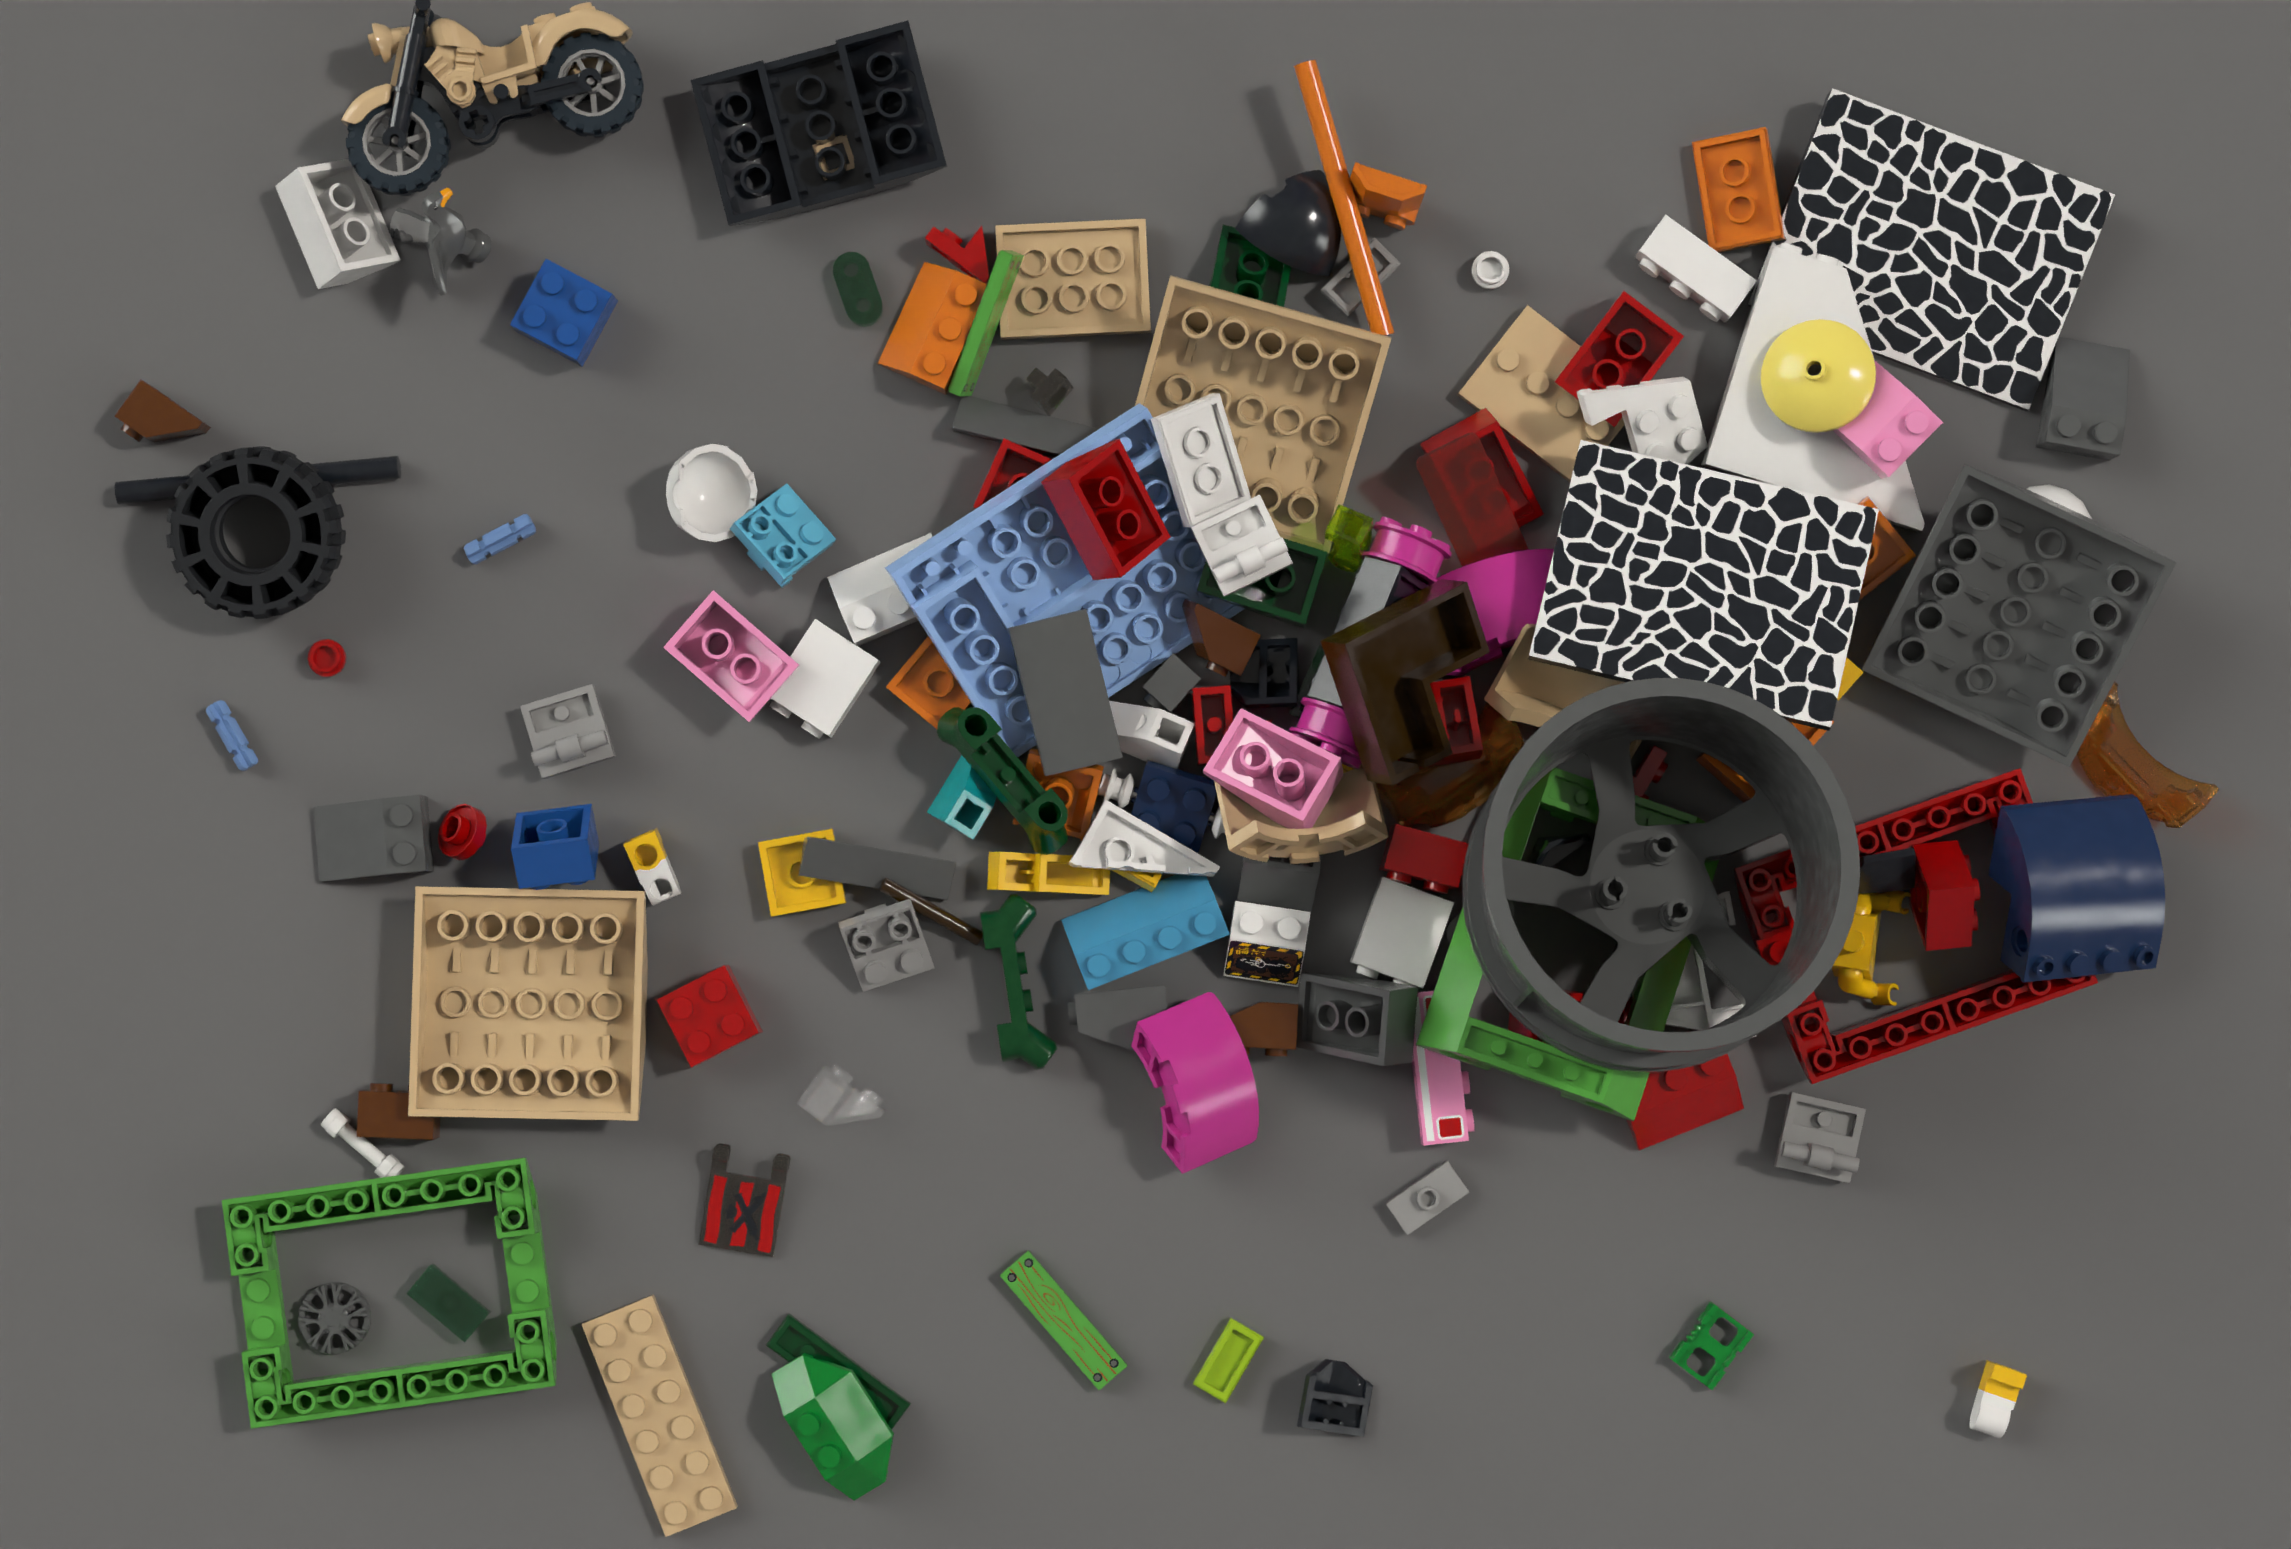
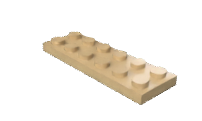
[581,1294,738,1537]

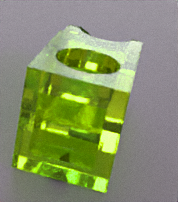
[1325,504,1374,572]

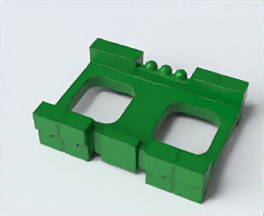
[1669,1301,1754,1390]

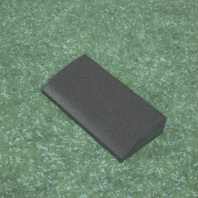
[1008,609,1123,776]

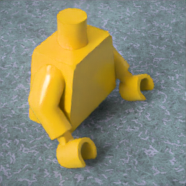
[1832,891,1911,1006]

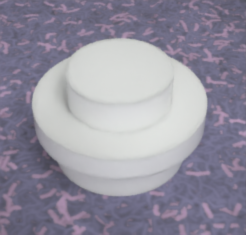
[1471,251,1509,289]

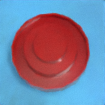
[438,804,487,861]

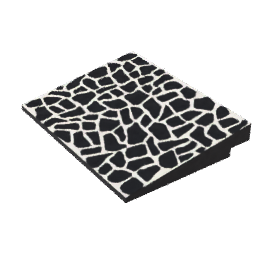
[1747,88,2115,411]
[1528,440,1879,731]

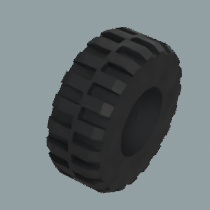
[166,446,346,619]

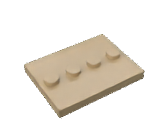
[995,219,1151,340]
[1458,305,1625,482]

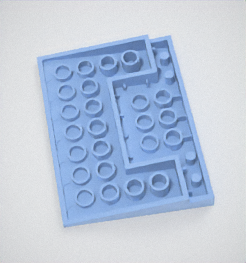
[885,403,1244,757]

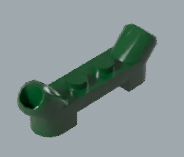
[937,707,1068,855]
[980,894,1057,1070]

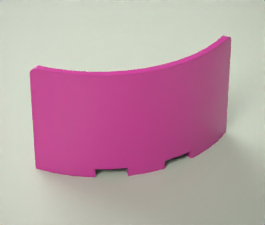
[1436,549,1554,676]
[1131,992,1259,1174]

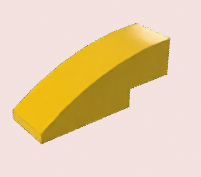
[987,852,1110,895]

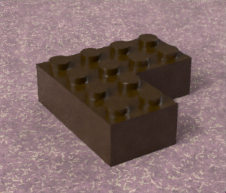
[1320,579,1490,786]

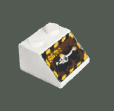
[1223,901,1311,987]

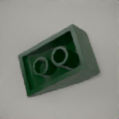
[1210,225,1291,307]
[1197,538,1328,628]

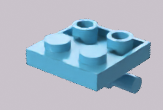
[730,483,836,588]

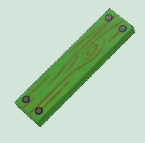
[948,250,1024,397]
[1000,1250,1128,1390]

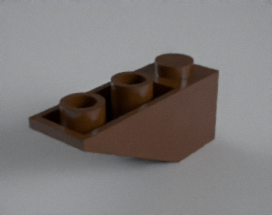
[1229,1002,1298,1057]

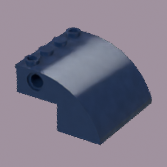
[1988,794,2165,982]

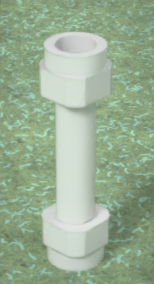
[321,1108,405,1177]

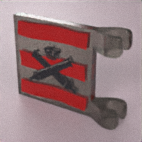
[699,1143,791,1257]

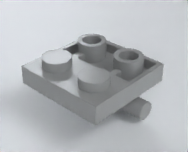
[520,684,616,779]
[838,898,935,992]
[1774,1092,1866,1183]

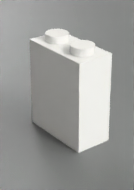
[769,619,881,739]
[1350,877,1454,988]

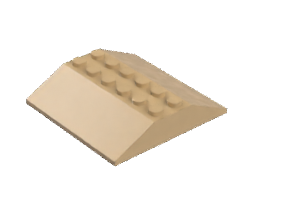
[1135,275,1391,554]
[408,886,648,1121]

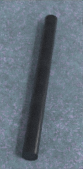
[115,456,401,504]

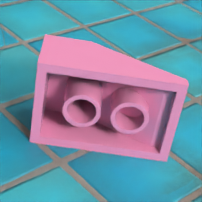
[1833,360,1943,479]
[663,590,800,722]
[1203,708,1344,829]

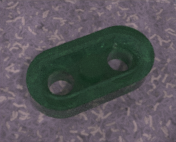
[833,252,883,327]

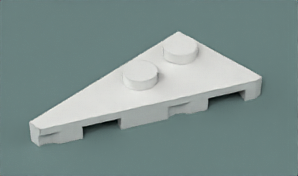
[1069,800,1220,877]

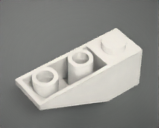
[1109,701,1195,769]

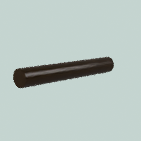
[879,878,983,945]

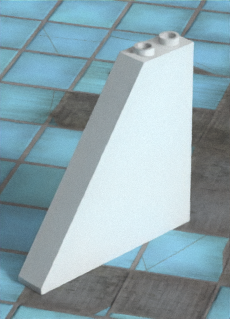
[1701,243,1925,532]

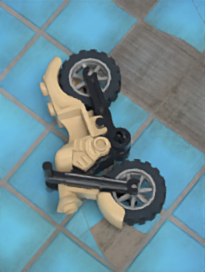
[341,0,644,196]

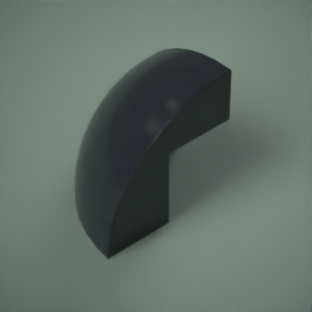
[1235,170,1341,276]

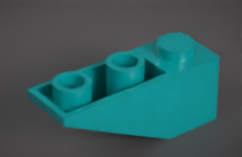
[927,755,997,840]

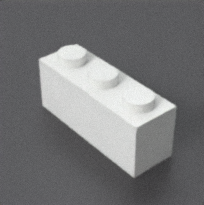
[1635,214,1757,323]

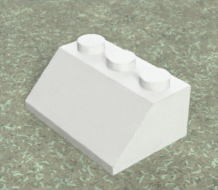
[275,159,401,289]
[827,533,933,646]

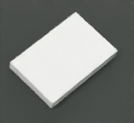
[1151,393,1251,527]

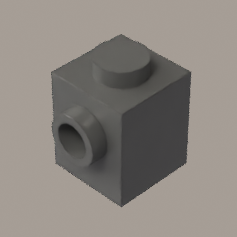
[1142,653,1201,713]

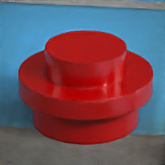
[308,639,346,677]

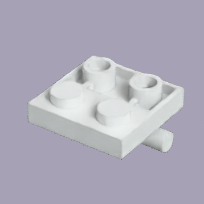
[1191,495,1293,597]

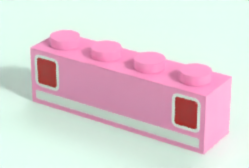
[1412,990,1474,1146]

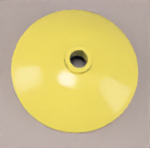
[1761,319,1876,433]

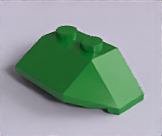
[771,1353,894,1501]

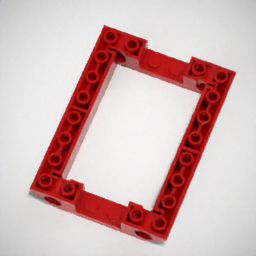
[1734,768,2098,1084]

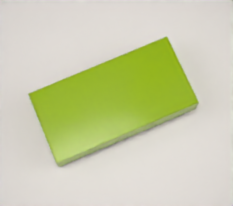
[1193,1317,1264,1403]

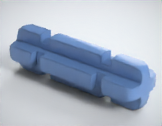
[464,514,536,564]
[206,700,258,771]

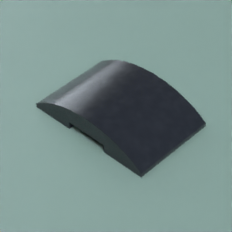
[690,20,947,226]

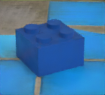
[510,259,618,367]
[511,804,599,890]

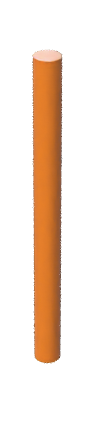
[1294,60,1395,336]

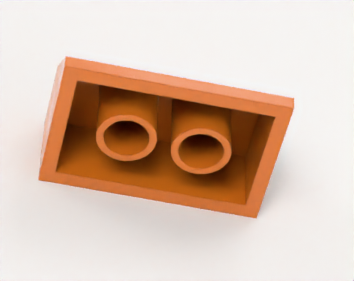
[878,262,987,395]

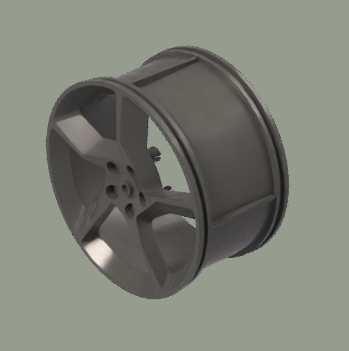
[1462,678,1860,1072]

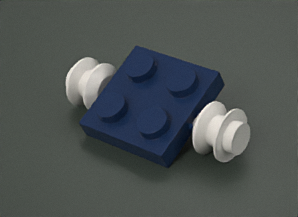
[1098,760,1225,853]

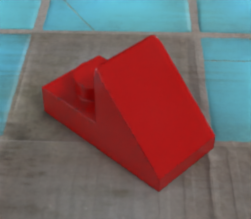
[925,226,990,284]

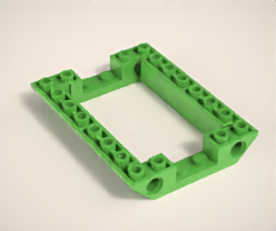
[1416,768,1719,1121]
[222,1157,557,1429]

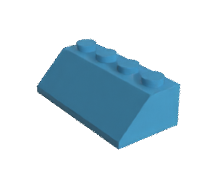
[1061,874,1230,990]

